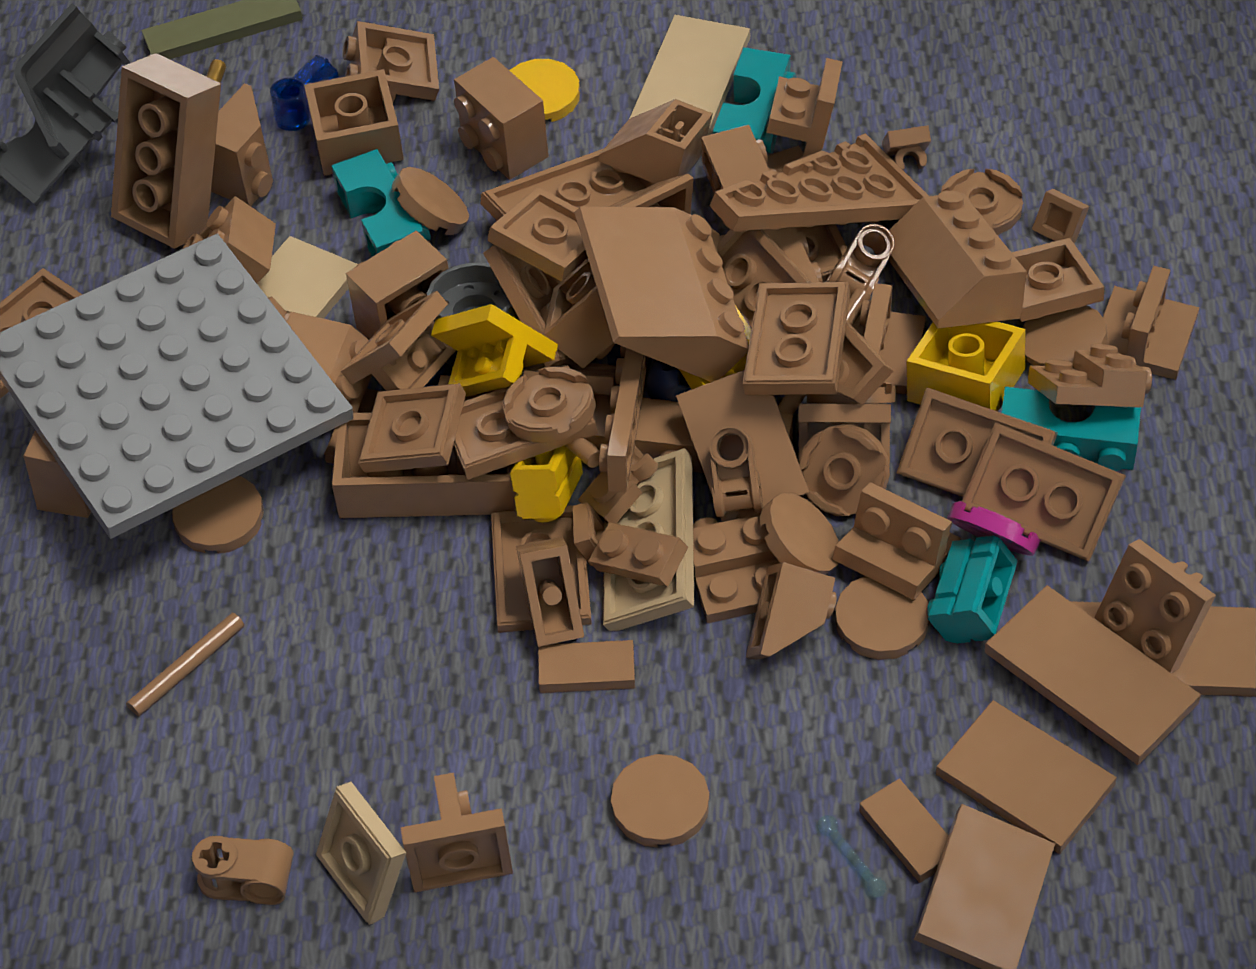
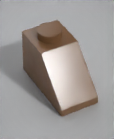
[516,537,584,647]
[746,562,836,660]

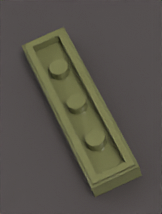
[141,0,303,59]

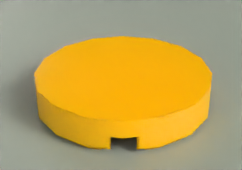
[509,59,580,122]

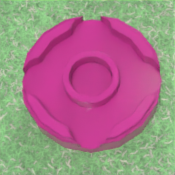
[947,501,1040,556]

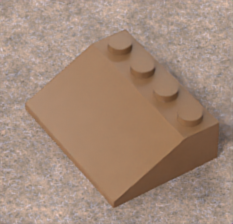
[574,206,749,382]

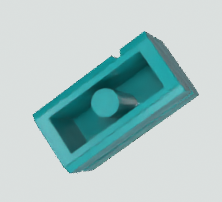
[927,535,1018,644]

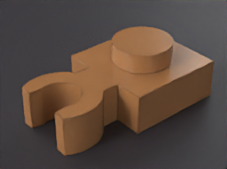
[578,446,658,523]

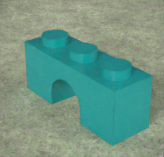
[713,47,796,153]
[331,149,431,257]
[1002,387,1141,471]

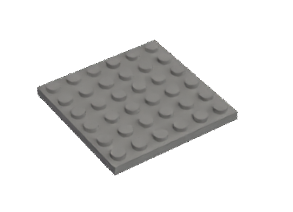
[0,233,353,539]

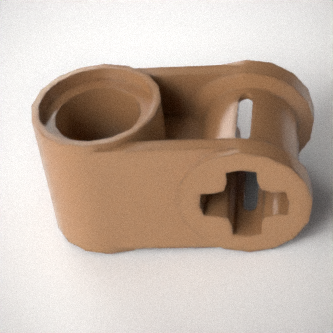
[826,224,894,297]
[709,426,763,517]
[192,836,294,905]

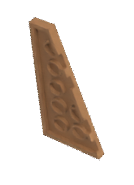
[710,133,929,232]
[718,229,894,405]

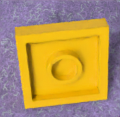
[431,304,558,397]

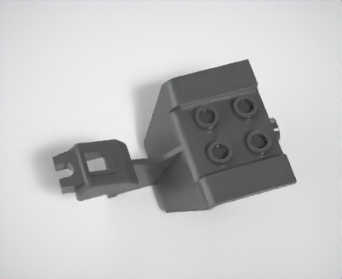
[0,3,130,206]

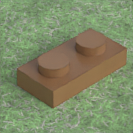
[588,522,688,587]

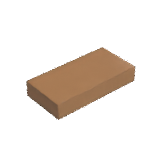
[538,640,635,693]
[859,778,948,883]

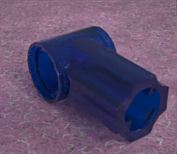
[270,55,339,131]

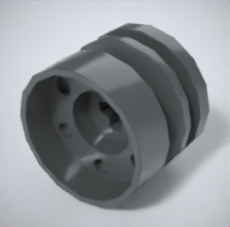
[427,262,520,373]

